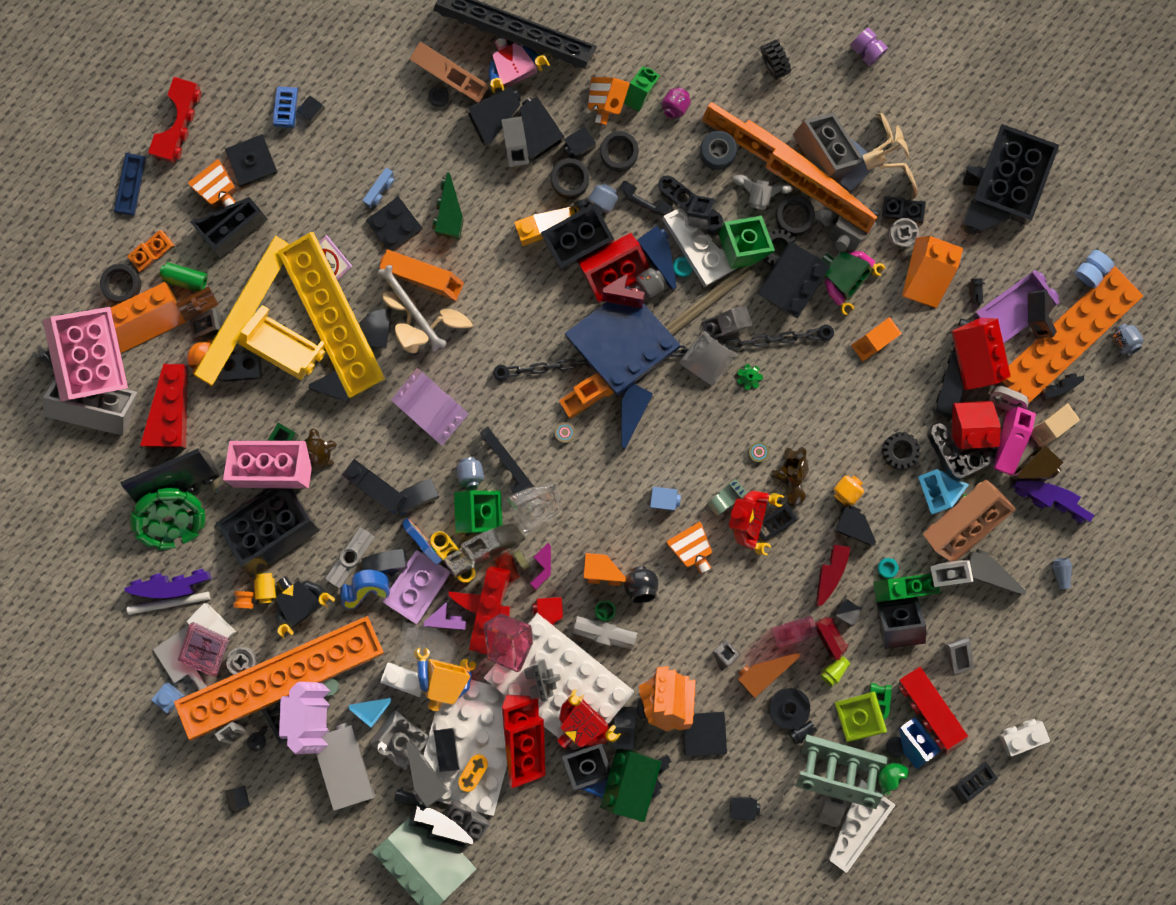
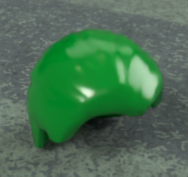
[878,763,910,796]

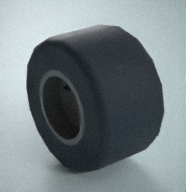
[700,131,737,170]

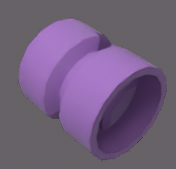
[850,28,888,67]

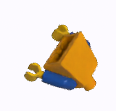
[414,648,476,711]

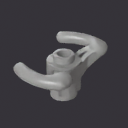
[732,175,793,209]

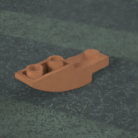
[410,42,490,103]

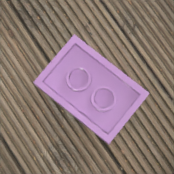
[382,550,451,624]

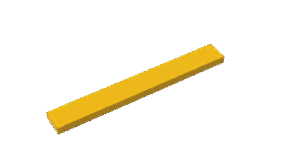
[193,236,289,386]

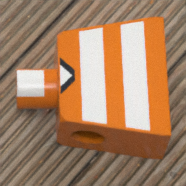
[588,77,629,125]
[188,159,237,208]
[666,522,712,574]

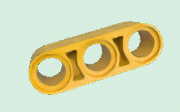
[430,531,476,583]

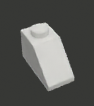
[931,560,973,587]

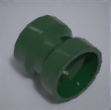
[595,600,616,621]

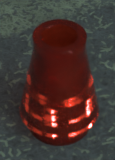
[493,550,520,582]

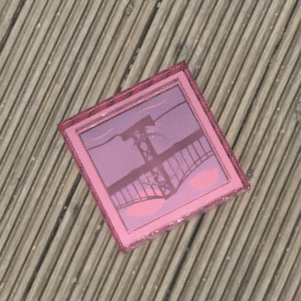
[178,622,229,677]

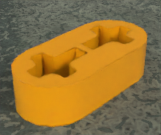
[458,754,488,792]

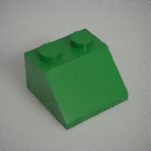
[718,216,775,269]
[454,490,503,534]

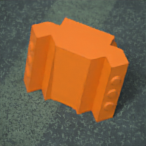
[639,666,696,732]

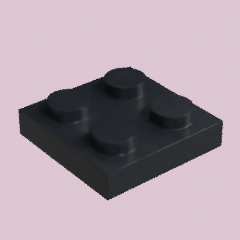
[366,196,423,251]

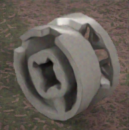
[889,218,919,249]
[226,647,257,675]

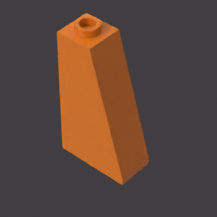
[379,249,464,301]

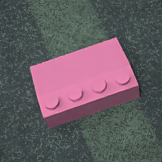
[43,307,128,402]

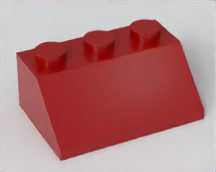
[577,233,650,303]
[951,318,1011,390]

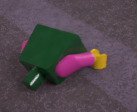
[821,251,885,315]

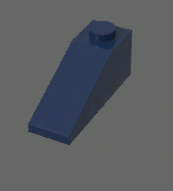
[637,226,677,292]
[620,383,653,450]

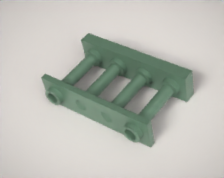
[795,735,887,809]

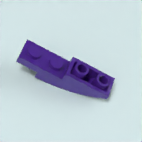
[1012,481,1094,524]
[124,569,212,598]

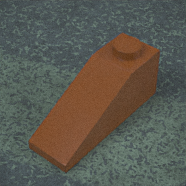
[737,652,801,698]

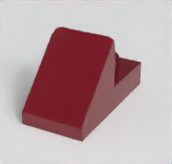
[602,275,645,308]

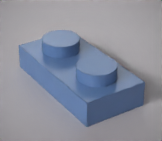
[363,168,395,208]

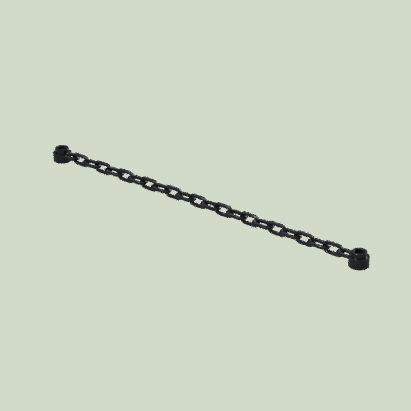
[493,325,834,382]

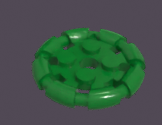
[129,488,206,551]

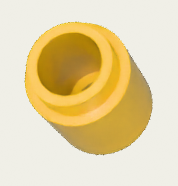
[254,573,276,603]

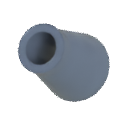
[1052,558,1073,589]

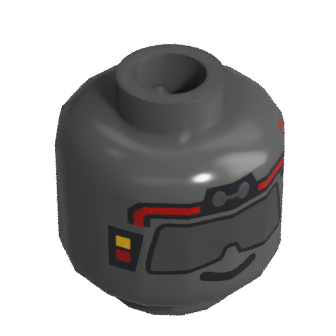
[634,268,666,299]

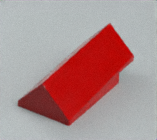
[502,695,546,788]

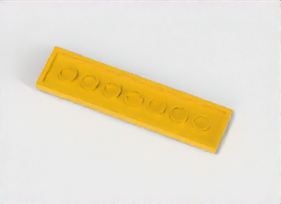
[278,232,385,398]

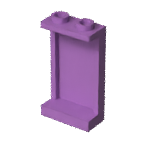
[973,270,1060,343]

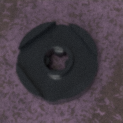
[769,688,811,729]

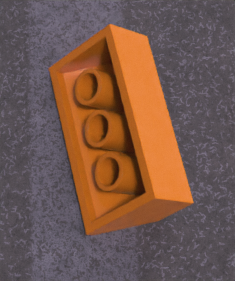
[110,282,186,354]

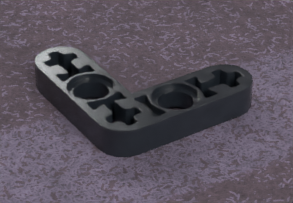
[927,423,998,480]

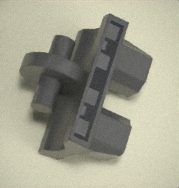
[524,659,561,702]

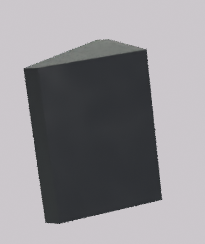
[561,744,611,790]

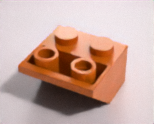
[584,553,626,586]

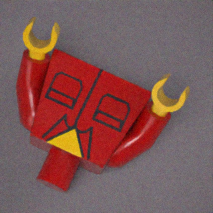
[729,491,784,556]
[557,689,621,749]

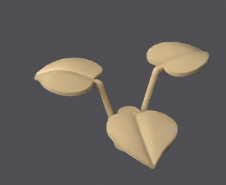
[863,113,917,200]
[382,291,473,353]

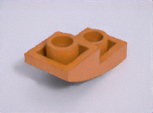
[127,230,175,272]

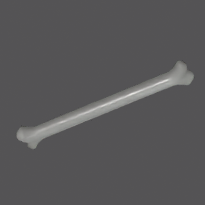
[378,265,446,352]

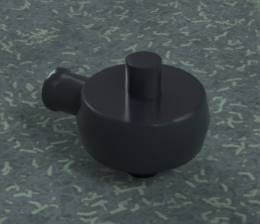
[247,726,267,752]

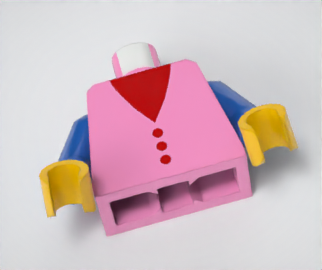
[488,38,550,93]

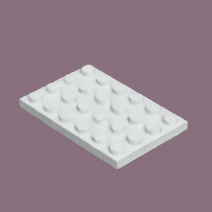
[484,613,634,750]
[413,679,507,816]

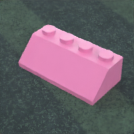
[223,441,312,488]

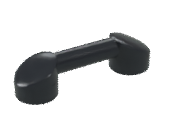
[620,181,673,215]

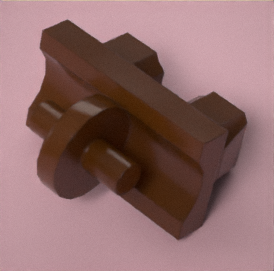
[176,286,219,322]

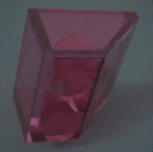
[483,613,533,672]

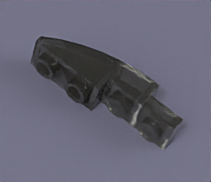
[444,523,525,578]

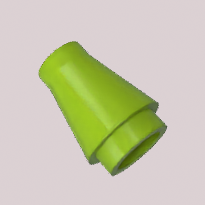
[820,657,850,687]

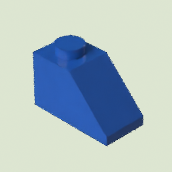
[899,717,941,769]

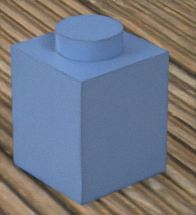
[650,487,681,511]
[151,683,185,713]

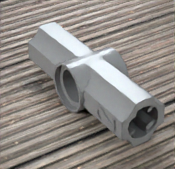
[325,527,375,588]
[573,616,637,650]

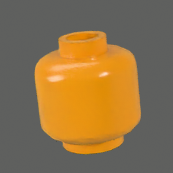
[834,476,864,506]

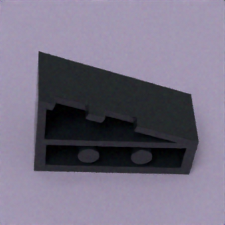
[190,197,268,258]

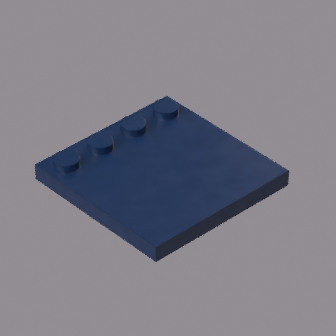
[565,286,681,396]

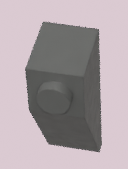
[967,549,1026,595]
[406,740,449,807]

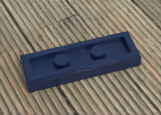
[114,153,147,216]

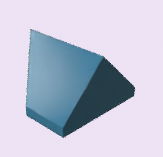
[918,469,969,515]
[349,698,392,727]

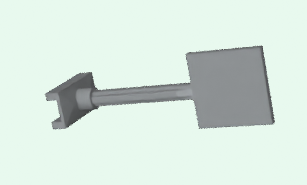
[153,626,247,744]

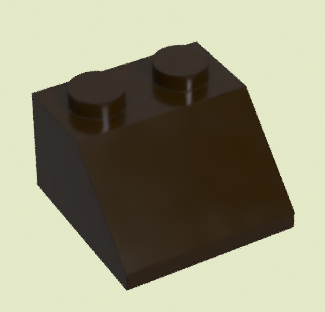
[1009,445,1064,481]

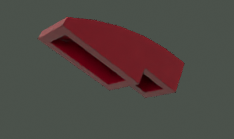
[815,545,851,606]

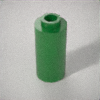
[159,262,208,292]

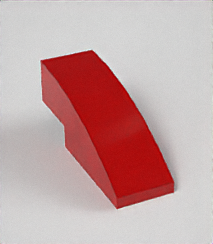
[449,592,511,623]

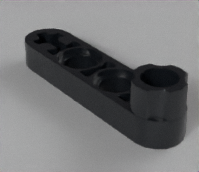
[658,175,724,236]
[480,426,536,502]

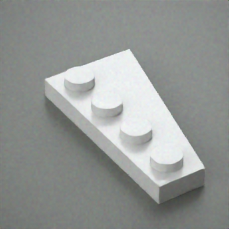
[662,207,738,287]
[829,780,895,873]

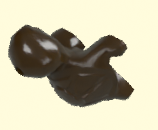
[304,428,337,479]
[771,447,809,507]

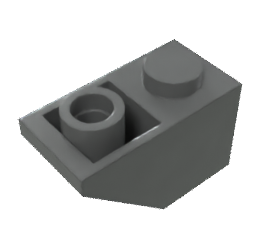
[502,116,529,167]

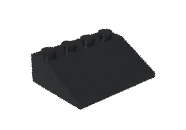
[973,124,1059,225]
[120,448,219,505]
[216,488,320,577]

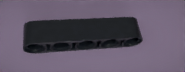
[933,318,972,419]

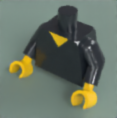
[275,576,335,639]

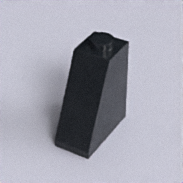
[466,86,521,146]
[520,96,564,162]

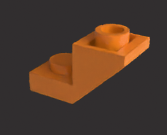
[851,317,902,361]

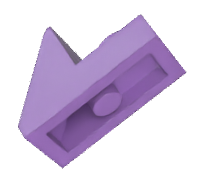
[424,603,467,630]

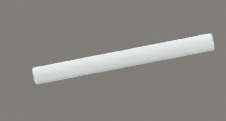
[127,592,210,615]

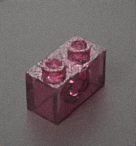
[770,616,818,648]

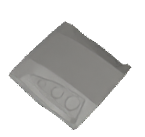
[679,331,738,386]

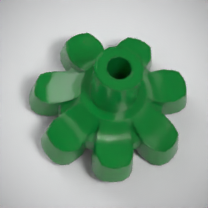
[737,364,763,390]

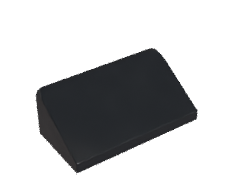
[433,727,460,772]

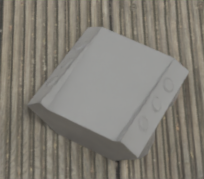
[370,711,429,770]

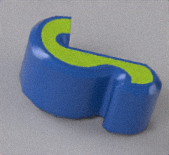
[340,569,390,609]

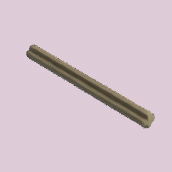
[665,267,751,335]

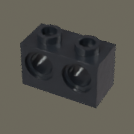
[218,350,262,382]

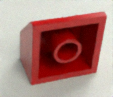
[951,401,1001,449]

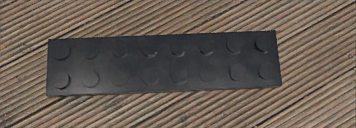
[433,0,597,69]

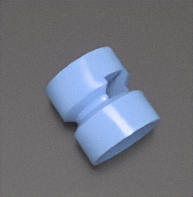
[1075,249,1114,289]

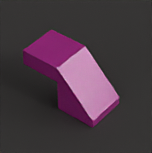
[530,543,551,590]

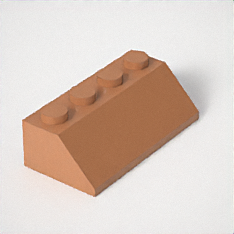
[923,479,1016,562]

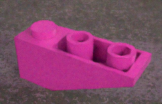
[994,407,1036,476]

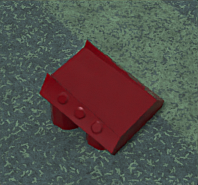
[813,617,849,661]

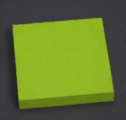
[835,691,887,742]

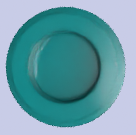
[673,257,693,278]
[877,558,899,579]

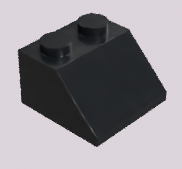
[876,597,926,649]

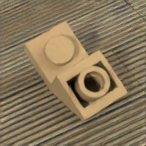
[1031,403,1080,447]

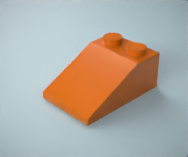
[902,236,963,308]

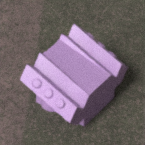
[391,368,468,446]
[279,682,330,754]

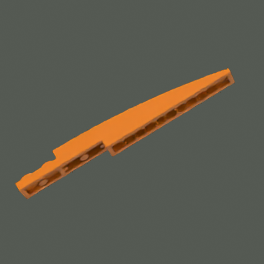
[701,102,877,233]

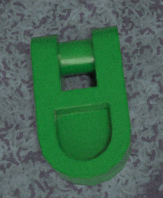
[869,683,892,720]

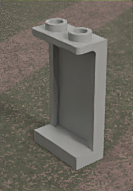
[316,722,376,811]

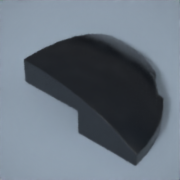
[358,309,392,349]

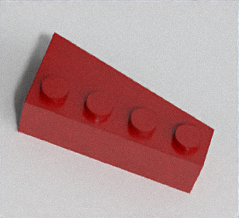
[140,364,188,448]
[898,667,968,755]

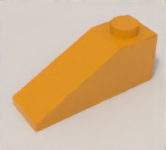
[514,207,575,246]

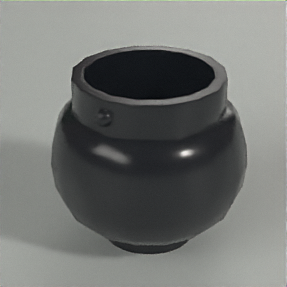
[624,566,659,604]

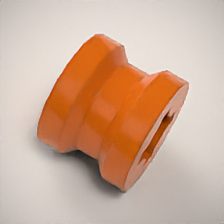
[233,591,255,609]

